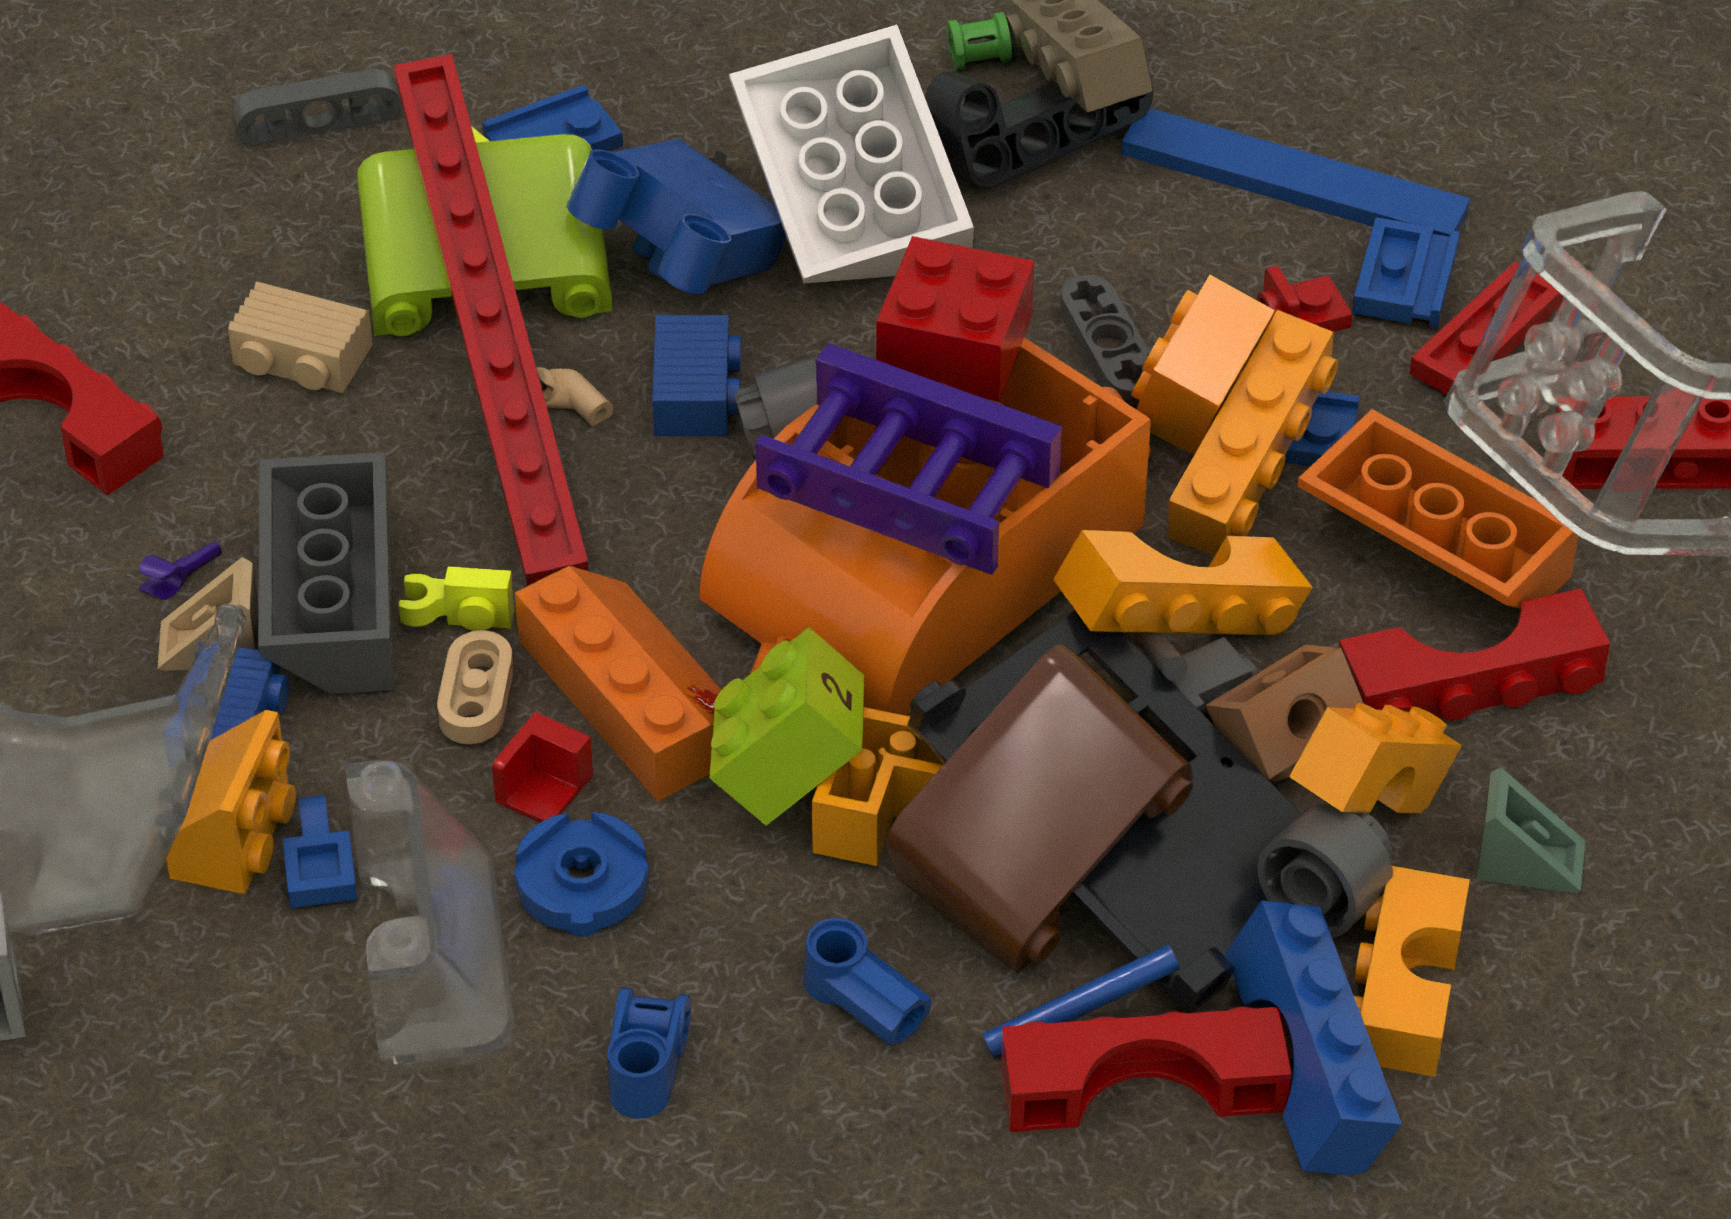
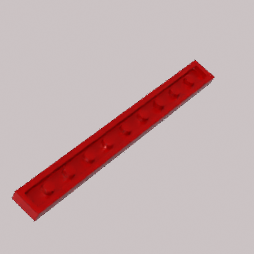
[394,54,588,586]

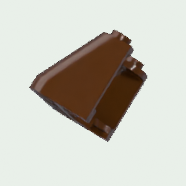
[886,644,1193,974]

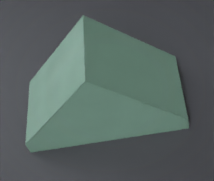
[1476,767,1585,893]

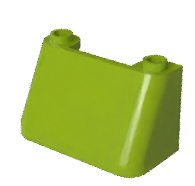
[357,134,612,336]

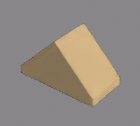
[157,557,259,671]

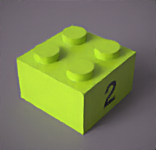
[709,627,864,826]

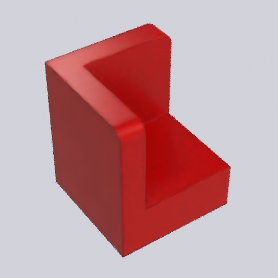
[492,712,593,823]

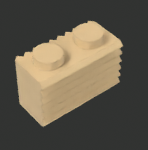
[228,281,373,393]

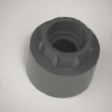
[734,357,817,463]
[1257,804,1393,938]

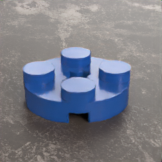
[514,812,649,937]

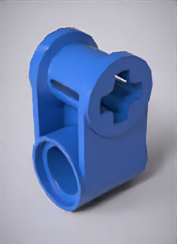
[607,987,691,1119]

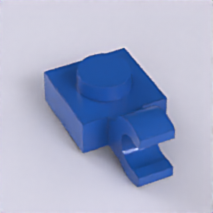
[283,795,358,908]

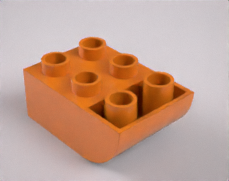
[700,337,1151,715]

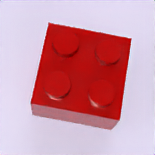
[876,236,1035,401]

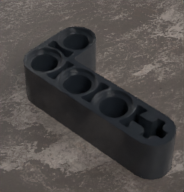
[925,72,1153,188]

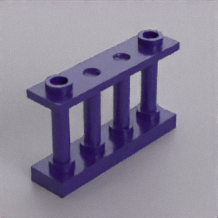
[755,343,1062,575]

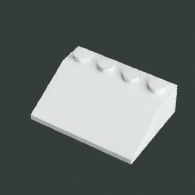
[729,25,974,283]

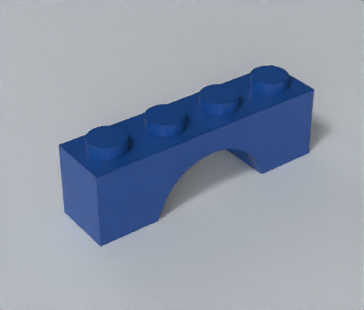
[1225,901,1402,1175]

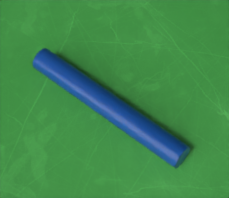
[982,944,1180,1058]

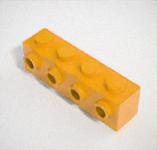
[1169,310,1339,556]

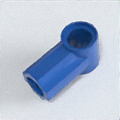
[803,918,931,1046]

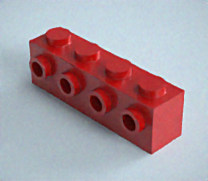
[1551,396,1731,489]

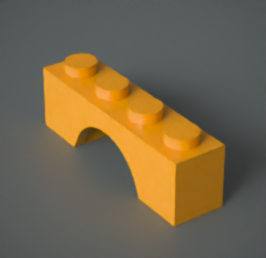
[1053,530,1313,635]

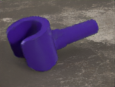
[139,542,222,600]

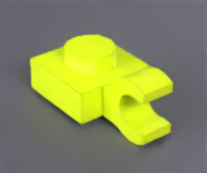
[399,567,514,631]

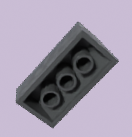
[258,452,395,694]

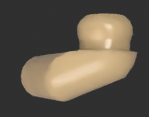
[536,367,613,426]

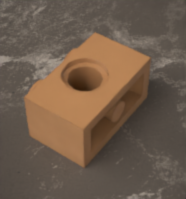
[1206,645,1364,782]

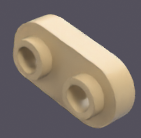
[437,630,514,744]

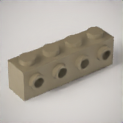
[1006,0,1153,113]

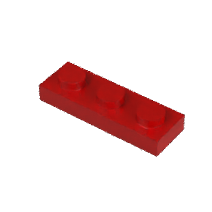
[1409,261,1565,401]

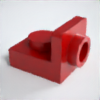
[1257,265,1353,332]

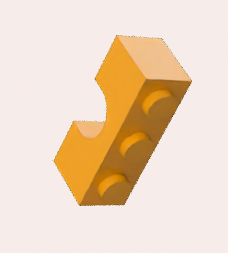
[1289,703,1462,813]
[1353,866,1470,1077]

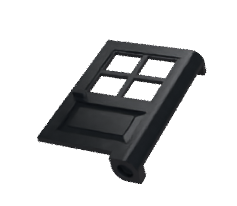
[908,610,1301,1013]

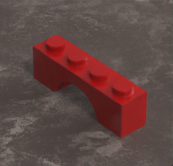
[0,302,164,496]
[1338,588,1610,721]
[1001,1007,1292,1132]

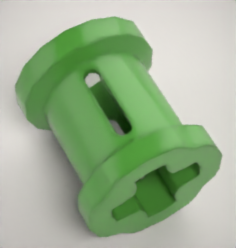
[946,12,1012,71]

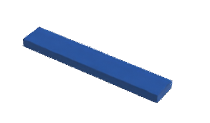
[1121,108,1470,237]

